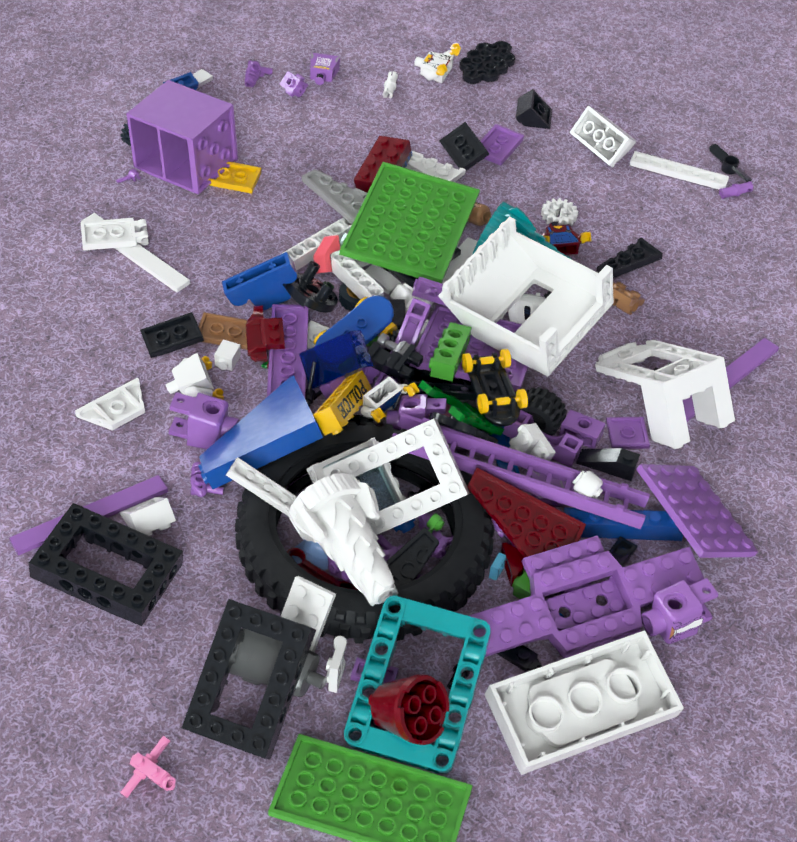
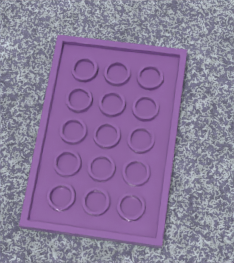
[636,464,758,558]

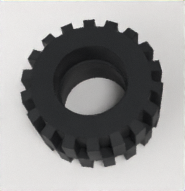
[520,387,567,436]

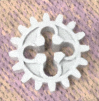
[541,198,578,226]

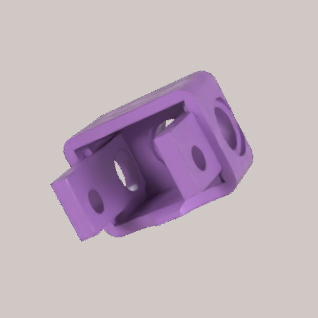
[387,394,447,431]

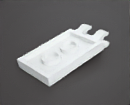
[81,218,149,251]

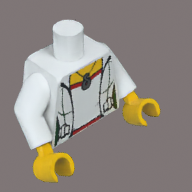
[415,43,461,83]

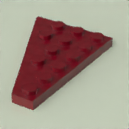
[467,468,586,558]

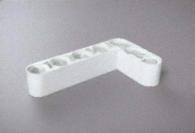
[331,250,384,300]

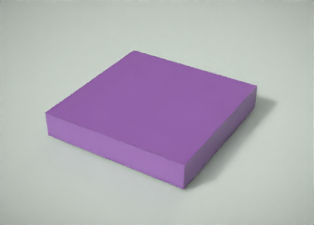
[606,417,650,449]

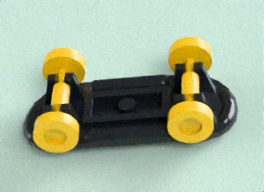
[462,349,528,426]

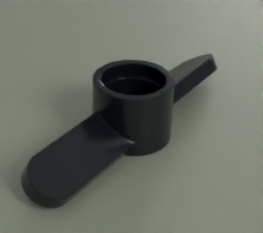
[709,144,752,182]

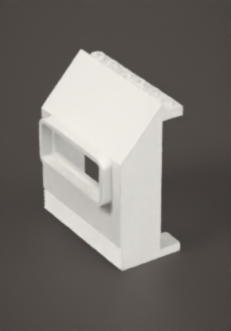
[438,217,614,377]

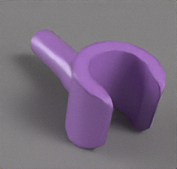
[116,169,141,183]

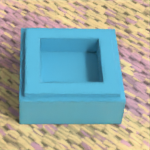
[489,552,506,580]

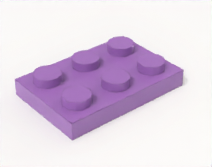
[480,124,524,166]

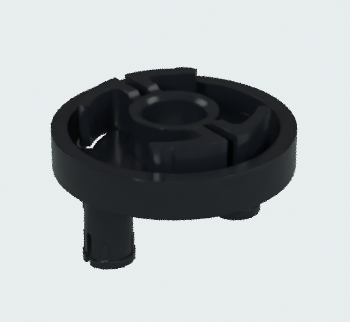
[286,261,338,313]

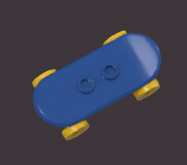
[313,295,397,374]

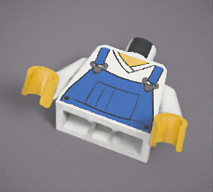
[361,376,420,423]

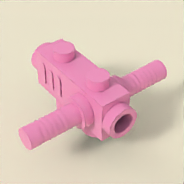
[120,736,176,798]

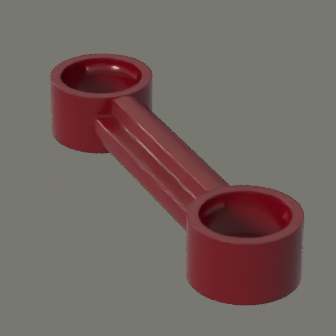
[286,548,358,590]

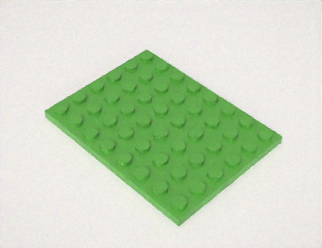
[339,162,480,283]

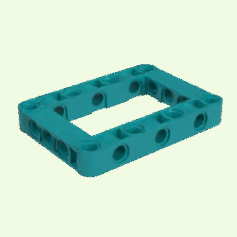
[344,596,491,774]

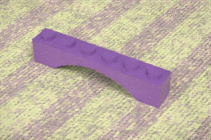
[373,298,431,388]

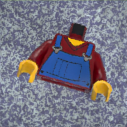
[541,221,592,255]

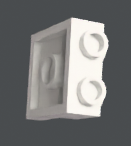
[509,423,556,470]

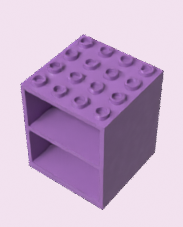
[126,80,238,195]

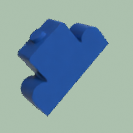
[222,252,297,310]

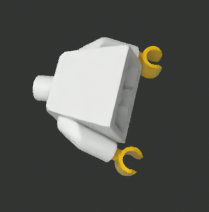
[166,353,224,400]

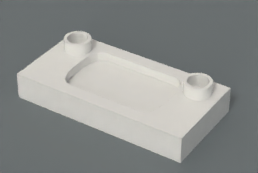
[484,630,684,775]

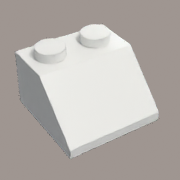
[119,497,176,536]

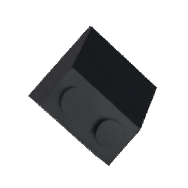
[516,89,552,129]

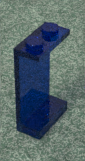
[299,330,373,389]

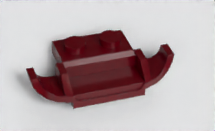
[246,306,285,362]

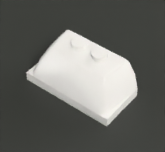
[570,106,637,167]

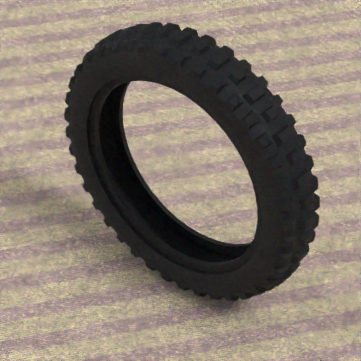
[235,422,494,644]

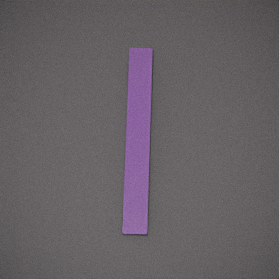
[683,338,779,422]
[9,475,168,556]

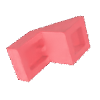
[313,235,340,273]

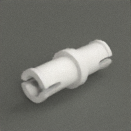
[383,71,398,98]

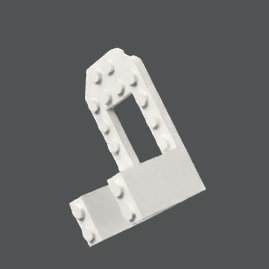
[595,340,735,449]

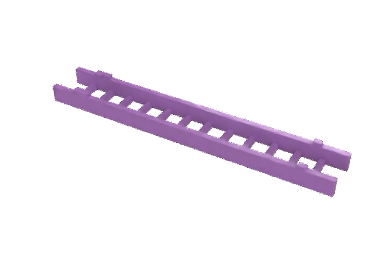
[392,413,650,529]

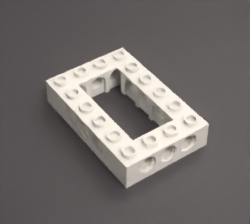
[322,419,470,535]

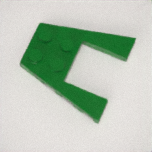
[418,380,505,436]

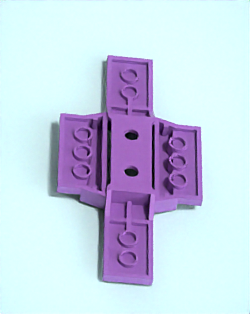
[469,536,704,659]

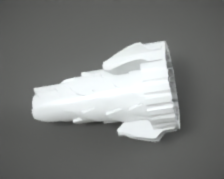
[289,473,398,606]

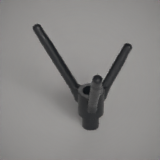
[305,361,323,407]

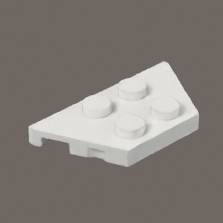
[75,378,145,430]

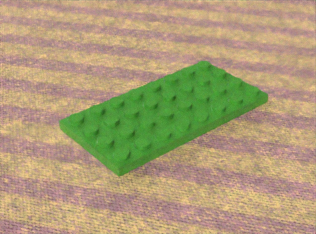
[268,734,473,842]

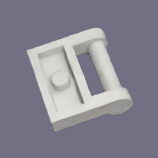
[326,636,347,693]

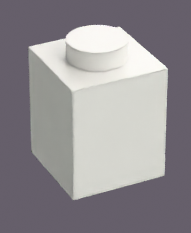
[214,340,241,371]

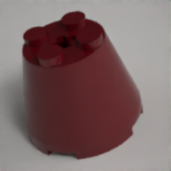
[368,674,449,745]

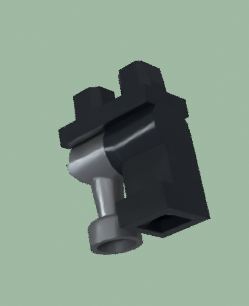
[365,333,423,381]

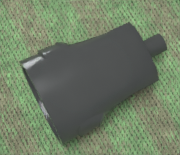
[229,628,327,697]

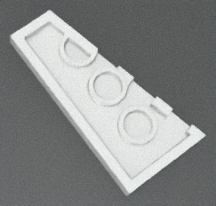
[406,151,466,182]

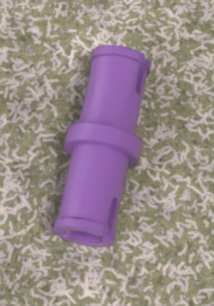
[719,181,753,199]

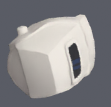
[508,293,545,324]

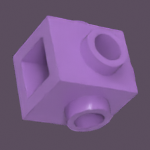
[280,71,308,97]

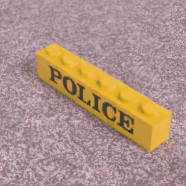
[313,370,372,436]

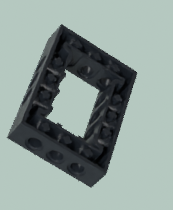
[29,503,183,626]
[181,599,316,759]

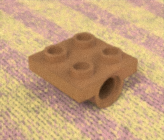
[612,282,645,315]

